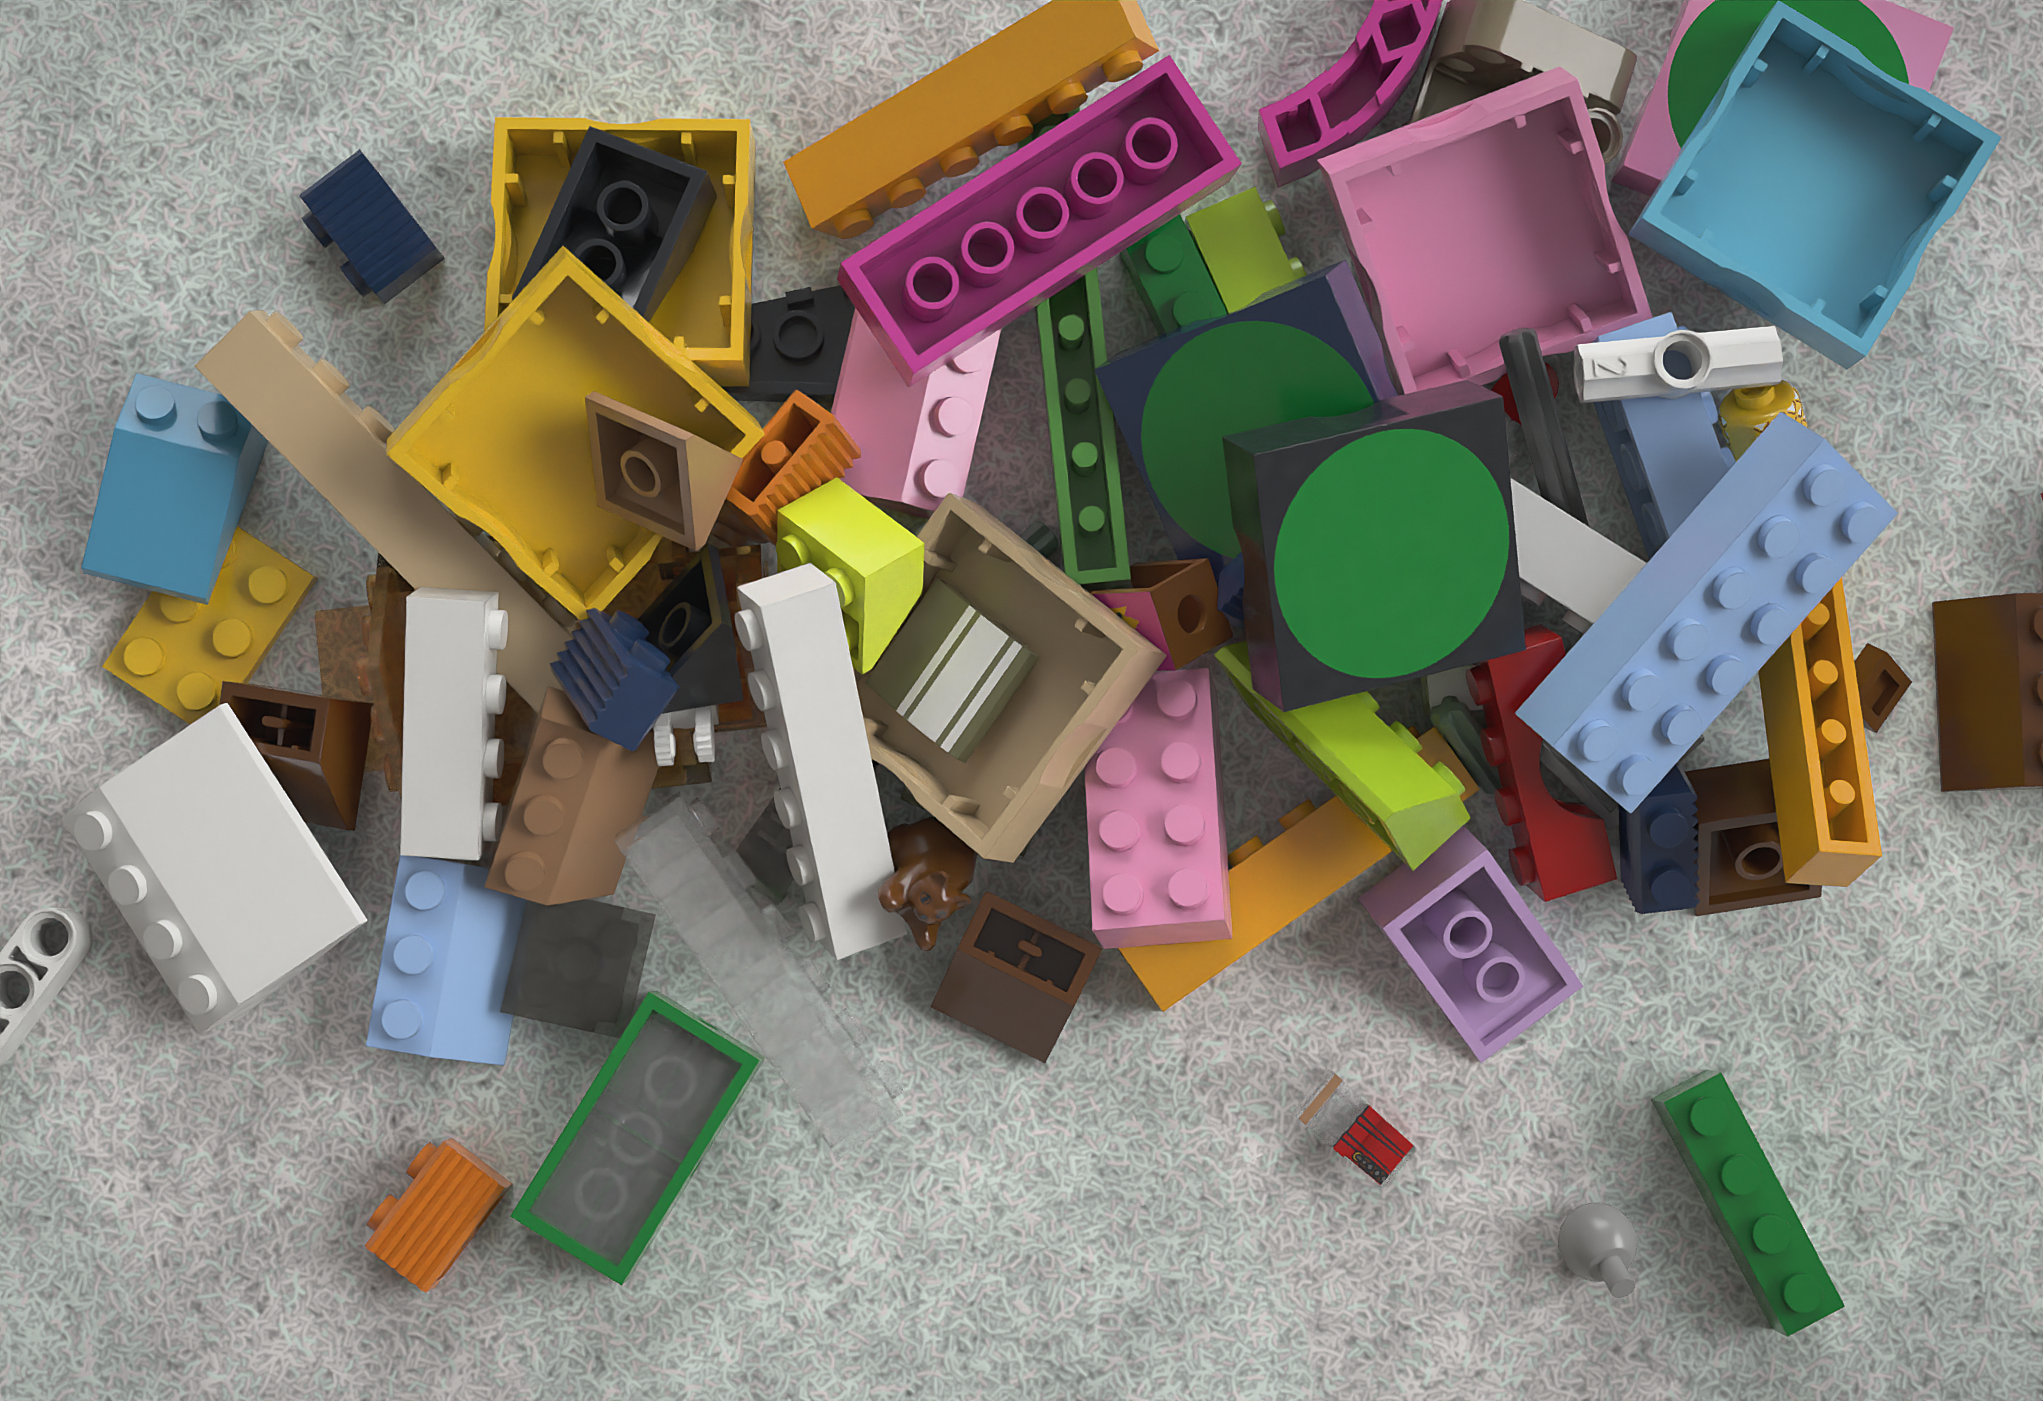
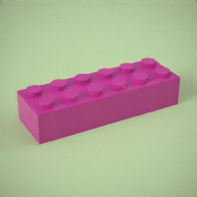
[837,55,1242,388]

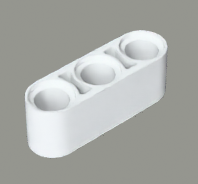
[0,908,92,1066]

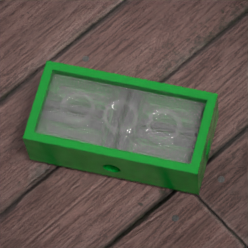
[510,991,766,1286]

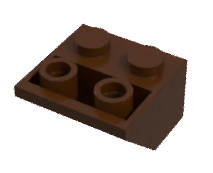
[219,681,374,831]
[930,891,1103,1063]

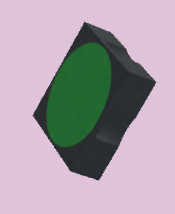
[1222,380,1526,712]

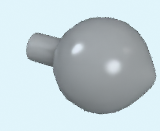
[1558,1202,1638,1298]

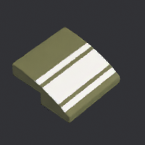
[865,578,1040,763]

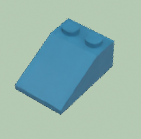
[81,373,268,605]

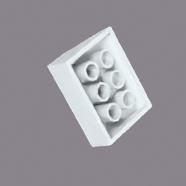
[61,703,368,1035]

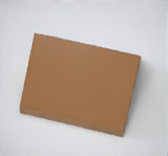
[585,391,743,551]

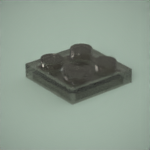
[499,899,656,1038]

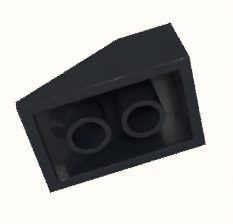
[512,126,717,322]

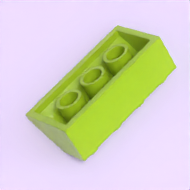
[1214,640,1471,871]

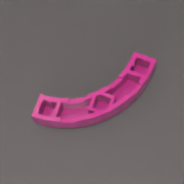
[1258,0,1443,188]

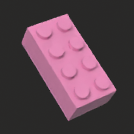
[1085,668,1233,949]

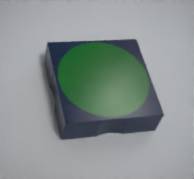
[1094,259,1398,587]

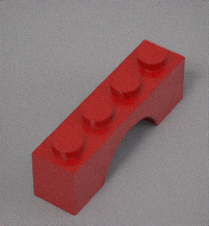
[1466,624,1617,902]

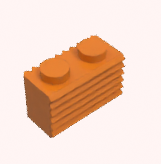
[724,390,861,546]
[365,1138,513,1293]

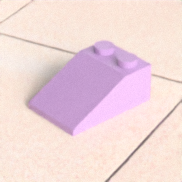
[1357,825,1583,1063]

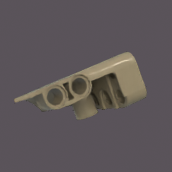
[1351,0,1637,270]

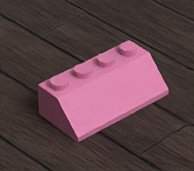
[831,240,1002,519]

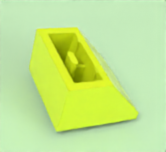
[776,477,925,675]

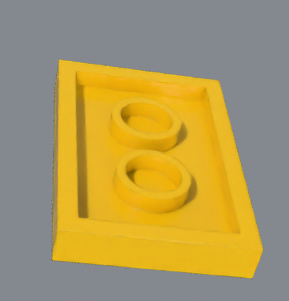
[102,526,318,725]

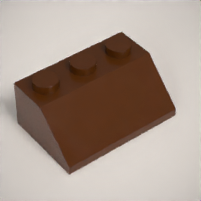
[1932,592,2043,792]

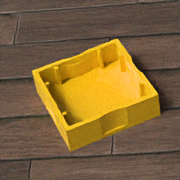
[484,117,756,386]
[386,246,765,620]

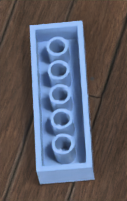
[1515,412,1898,814]

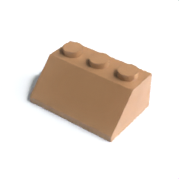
[485,686,659,906]

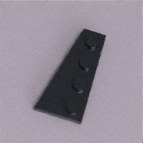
[720,285,855,403]

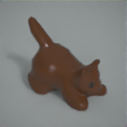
[878,816,978,951]

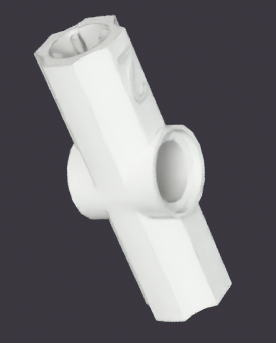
[1573,326,1783,404]

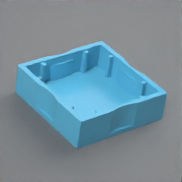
[1628,0,2002,370]

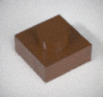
[1854,643,1912,733]

